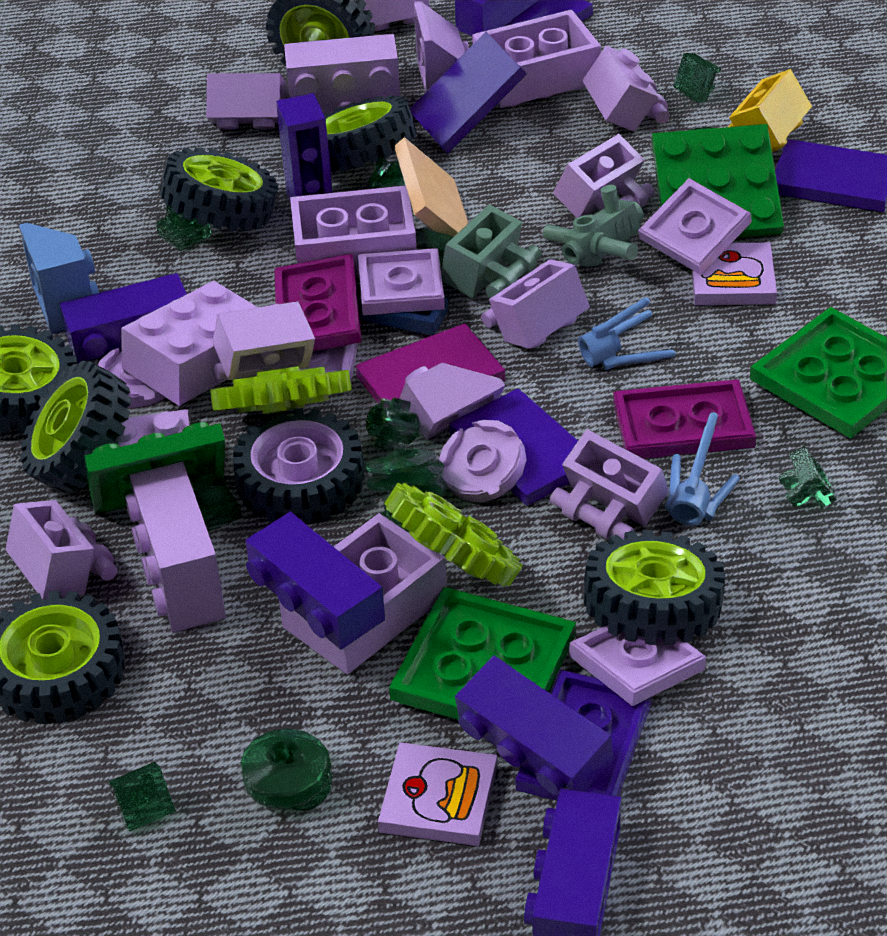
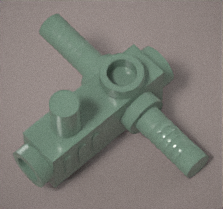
[543,185,644,267]

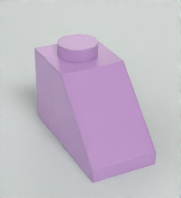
[399,363,505,440]

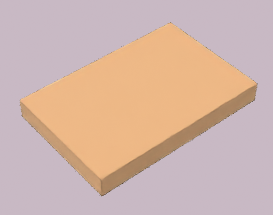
[395,137,468,242]

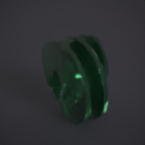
[365,449,446,496]
[240,728,333,811]

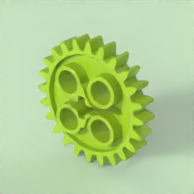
[210,366,352,414]
[384,483,523,587]

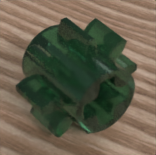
[366,397,420,451]

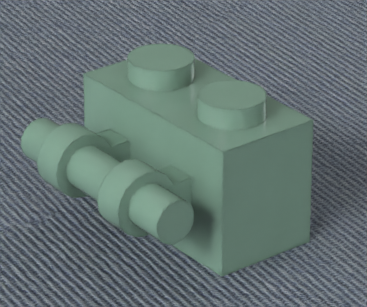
[441,204,542,298]

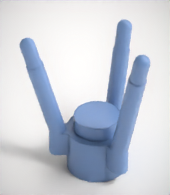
[578,297,676,371]
[665,412,740,526]

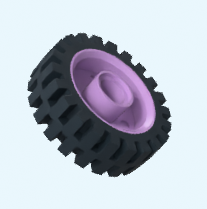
[232,408,364,525]

